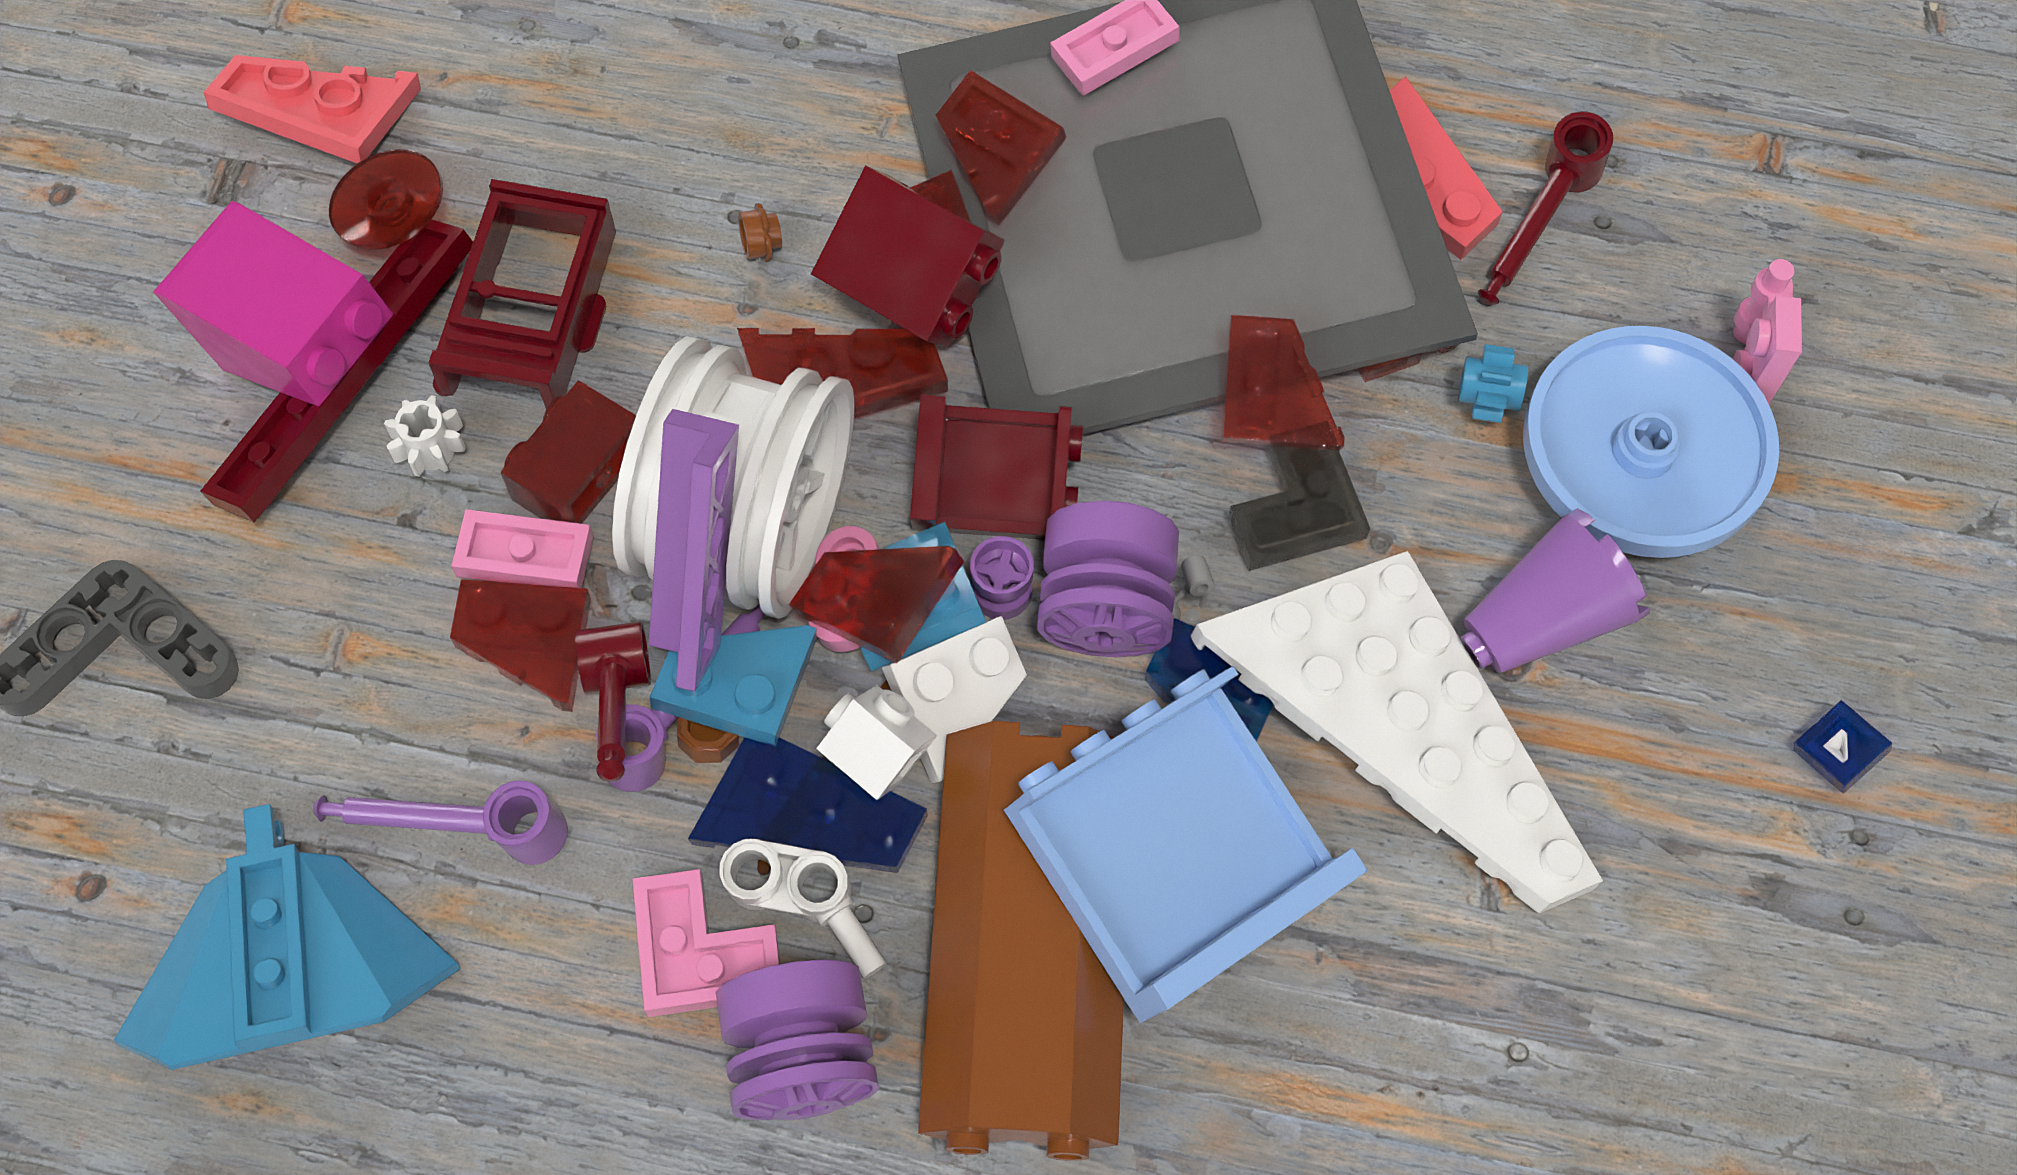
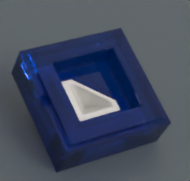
[1793,700,1892,794]

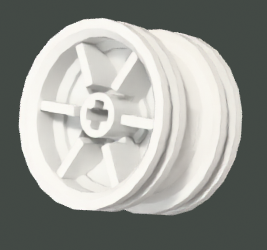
[612,336,855,619]

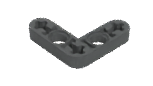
[0,560,239,717]

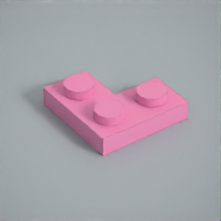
[633,869,780,1017]

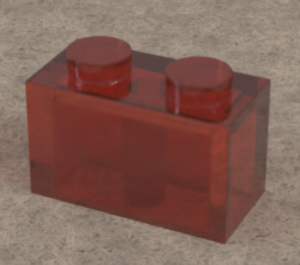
[500,380,636,524]

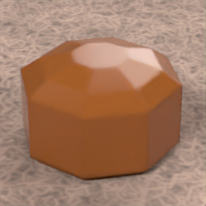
[677,717,739,763]

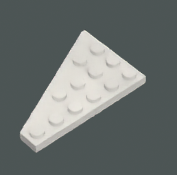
[1191,551,1603,913]

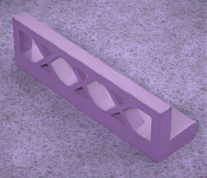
[649,409,739,692]

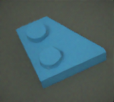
[649,625,817,747]

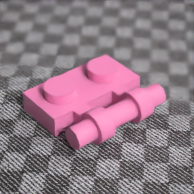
[1733,259,1802,404]

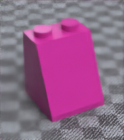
[153,201,394,407]

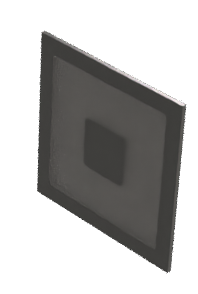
[897,0,1478,434]

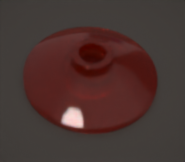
[329,149,443,250]

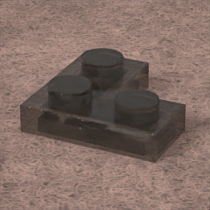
[1228,421,1370,571]

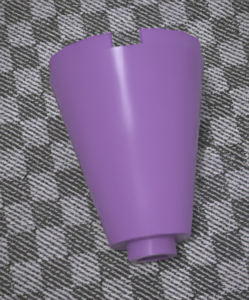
[1460,508,1650,673]

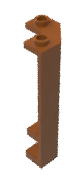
[918,721,1124,1161]

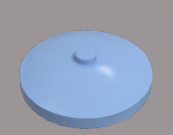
[1523,326,1779,558]

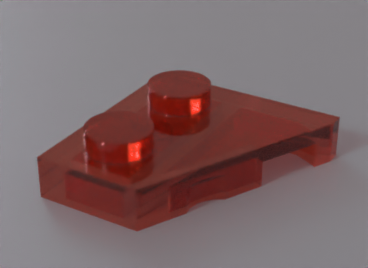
[1221,315,1345,450]
[450,579,591,712]

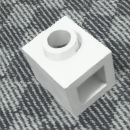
[816,685,937,800]

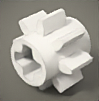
[384,395,466,477]

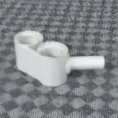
[720,839,887,979]

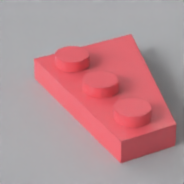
[204,55,421,165]
[1389,76,1503,260]

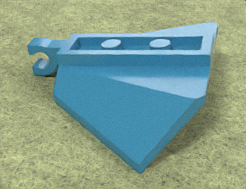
[114,804,460,1070]

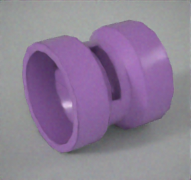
[970,536,1034,620]

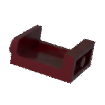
[811,165,1005,347]
[910,395,1083,540]

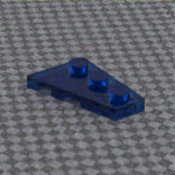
[688,737,928,873]

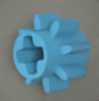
[1458,344,1528,423]

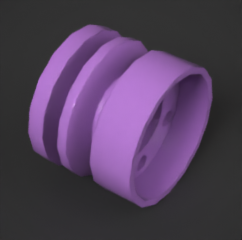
[1037,500,1179,658]
[716,960,879,1120]

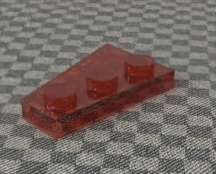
[737,328,948,418]

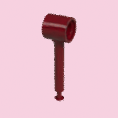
[1478,111,1613,305]
[575,621,651,782]

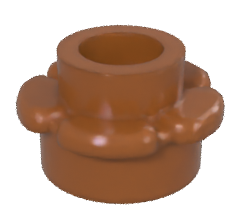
[738,203,782,262]

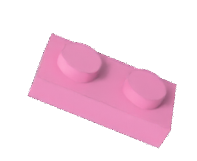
[1050,0,1180,96]
[451,509,594,592]

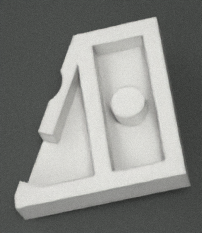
[882,616,1027,783]

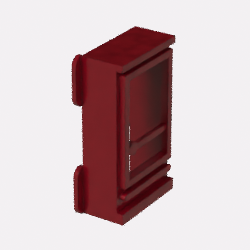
[428,179,616,414]

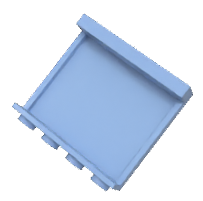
[1004,666,1368,1023]

